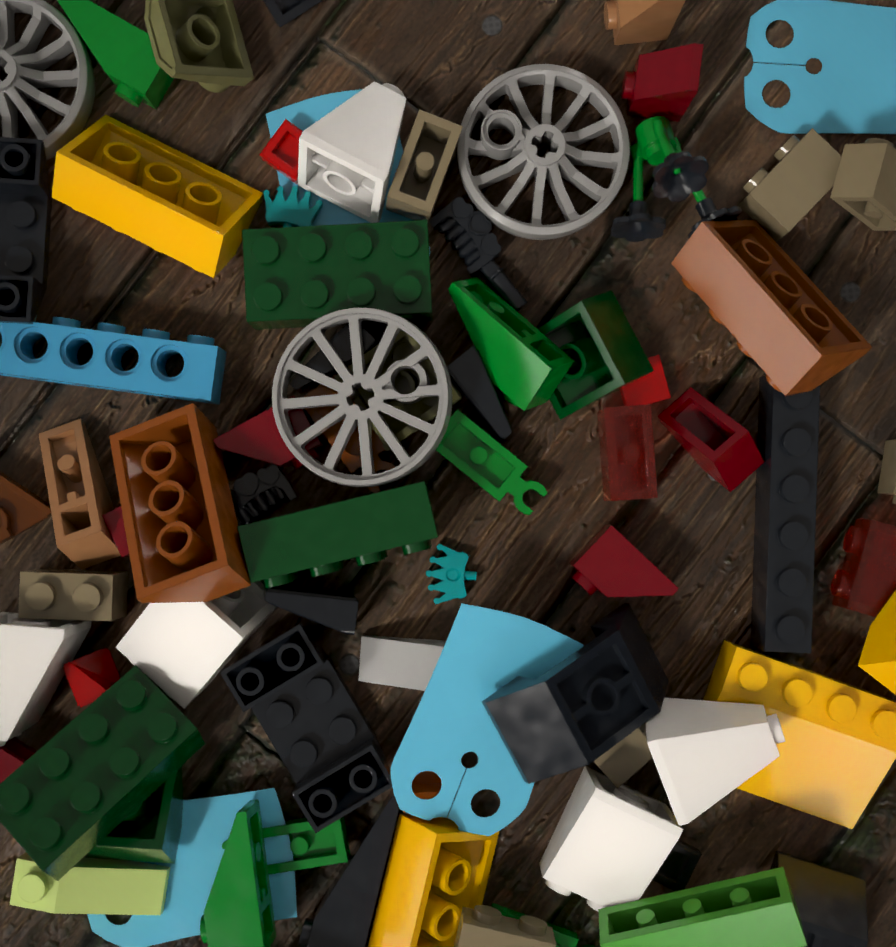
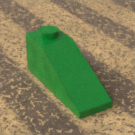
[57,0,174,109]
[448,277,574,411]
[200,799,277,947]

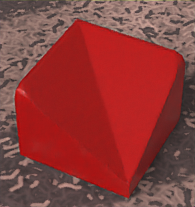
[63,648,120,708]

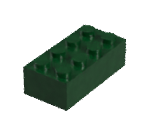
[242,220,433,330]
[237,481,439,588]
[0,665,205,881]

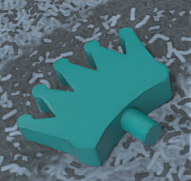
[263,186,323,227]
[426,544,477,604]

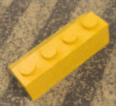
[52,114,264,278]
[368,813,499,947]

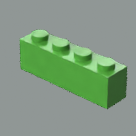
[598,867,807,947]

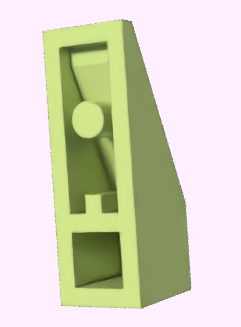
[9,853,170,915]

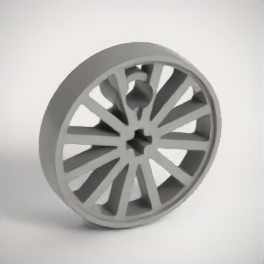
[0,0,95,161]
[457,64,630,240]
[272,308,452,487]

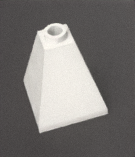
[298,81,407,223]
[646,697,786,826]

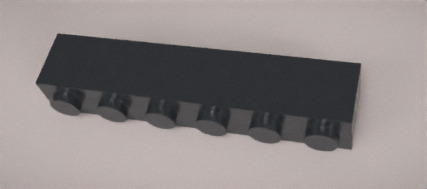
[750,375,820,653]

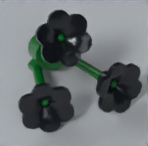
[611,116,742,242]

